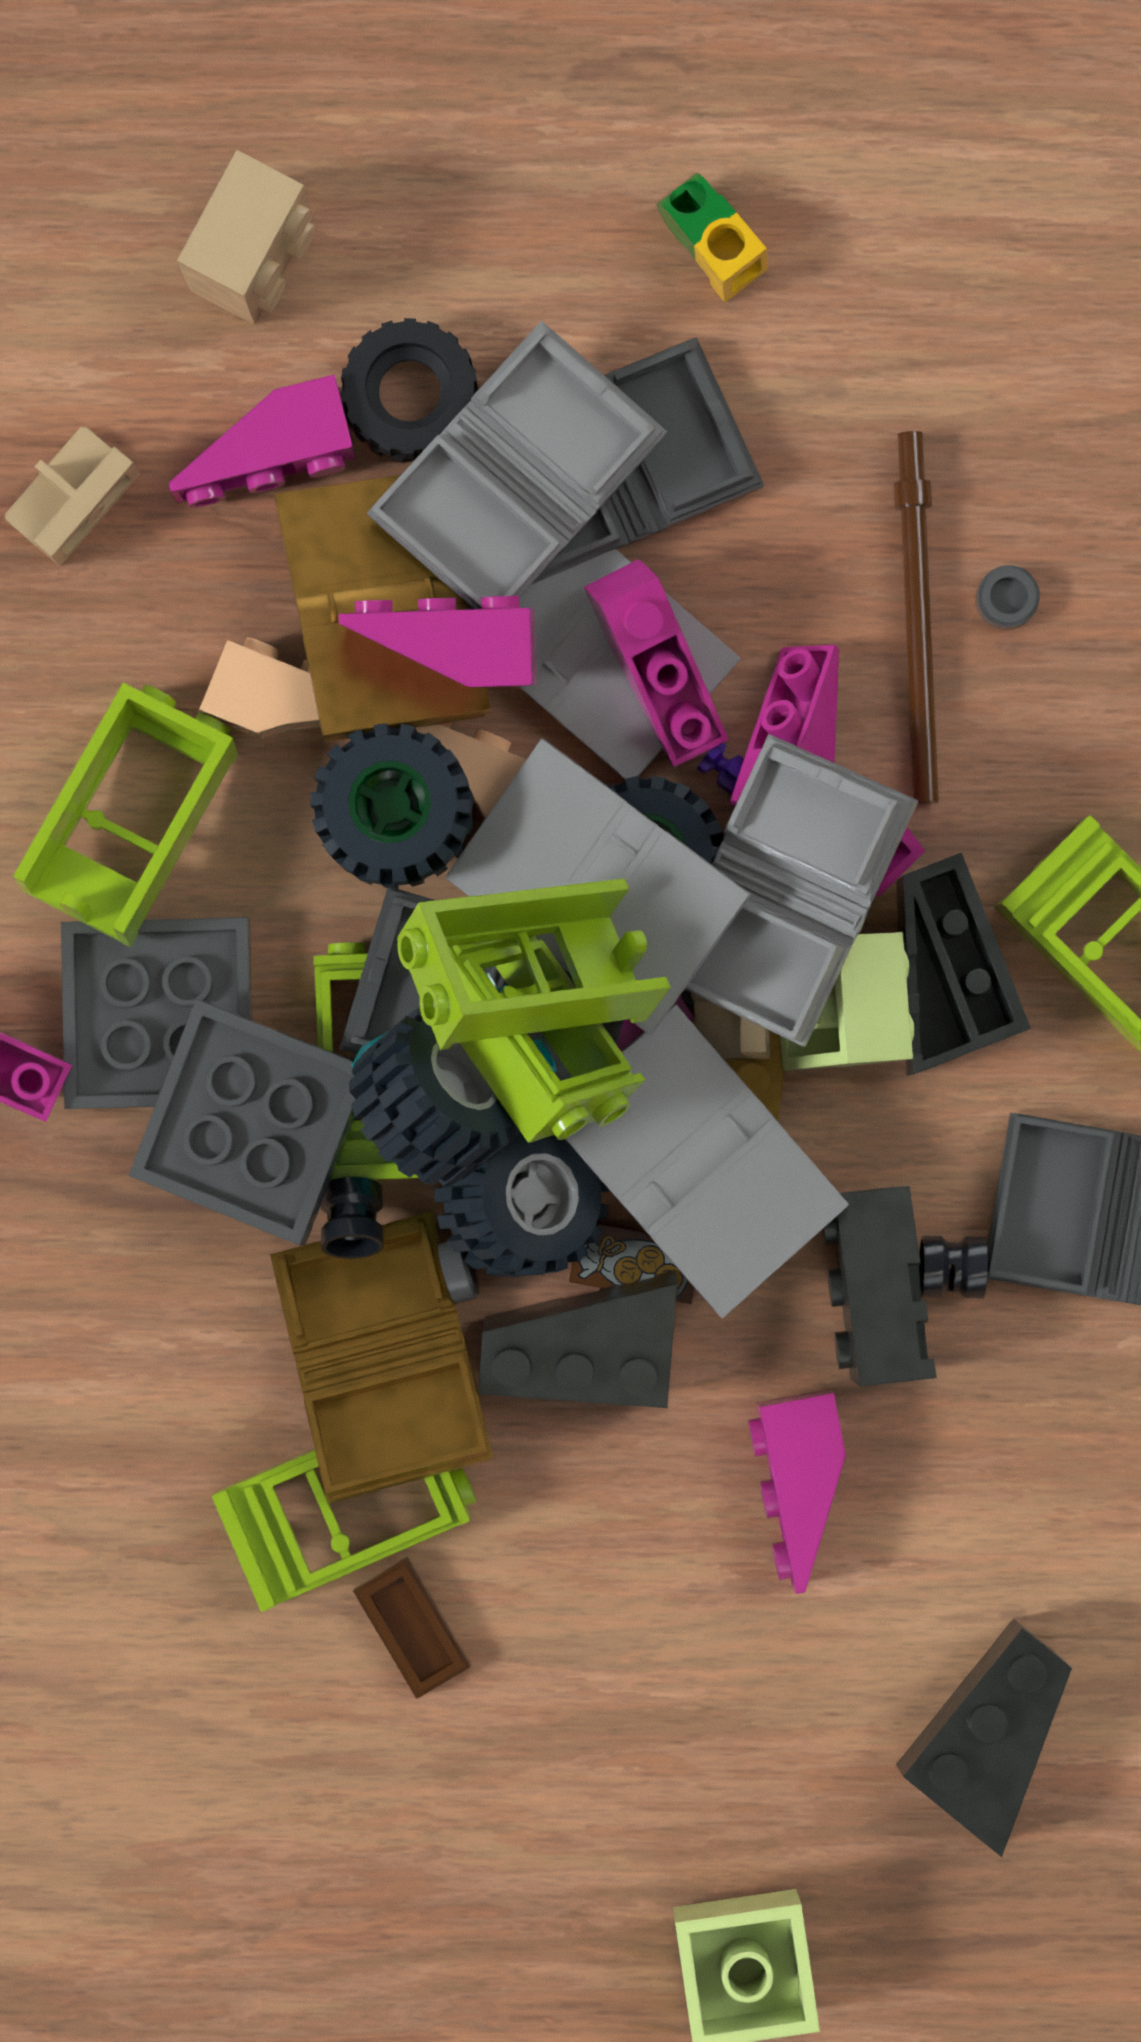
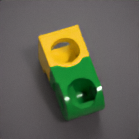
[657,173,768,303]

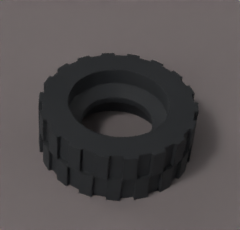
[341,318,478,463]

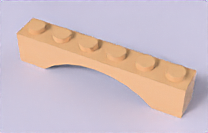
[199,637,527,819]

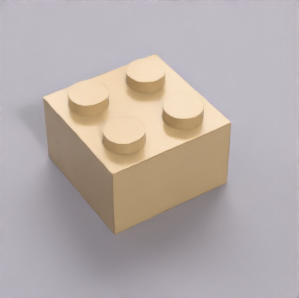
[177,150,315,325]

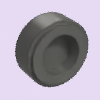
[975,565,1040,630]
[438,1241,479,1304]

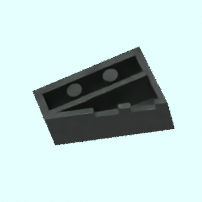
[896,852,1031,1076]
[822,1186,937,1386]
[478,1270,677,1408]
[896,1619,1072,1857]

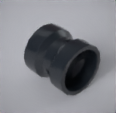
[321,1176,384,1259]
[918,1235,988,1299]

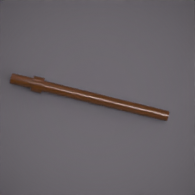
[894,431,939,804]

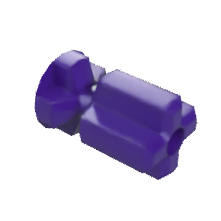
[696,743,744,796]

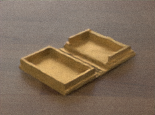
[274,475,491,742]
[270,1211,494,1503]

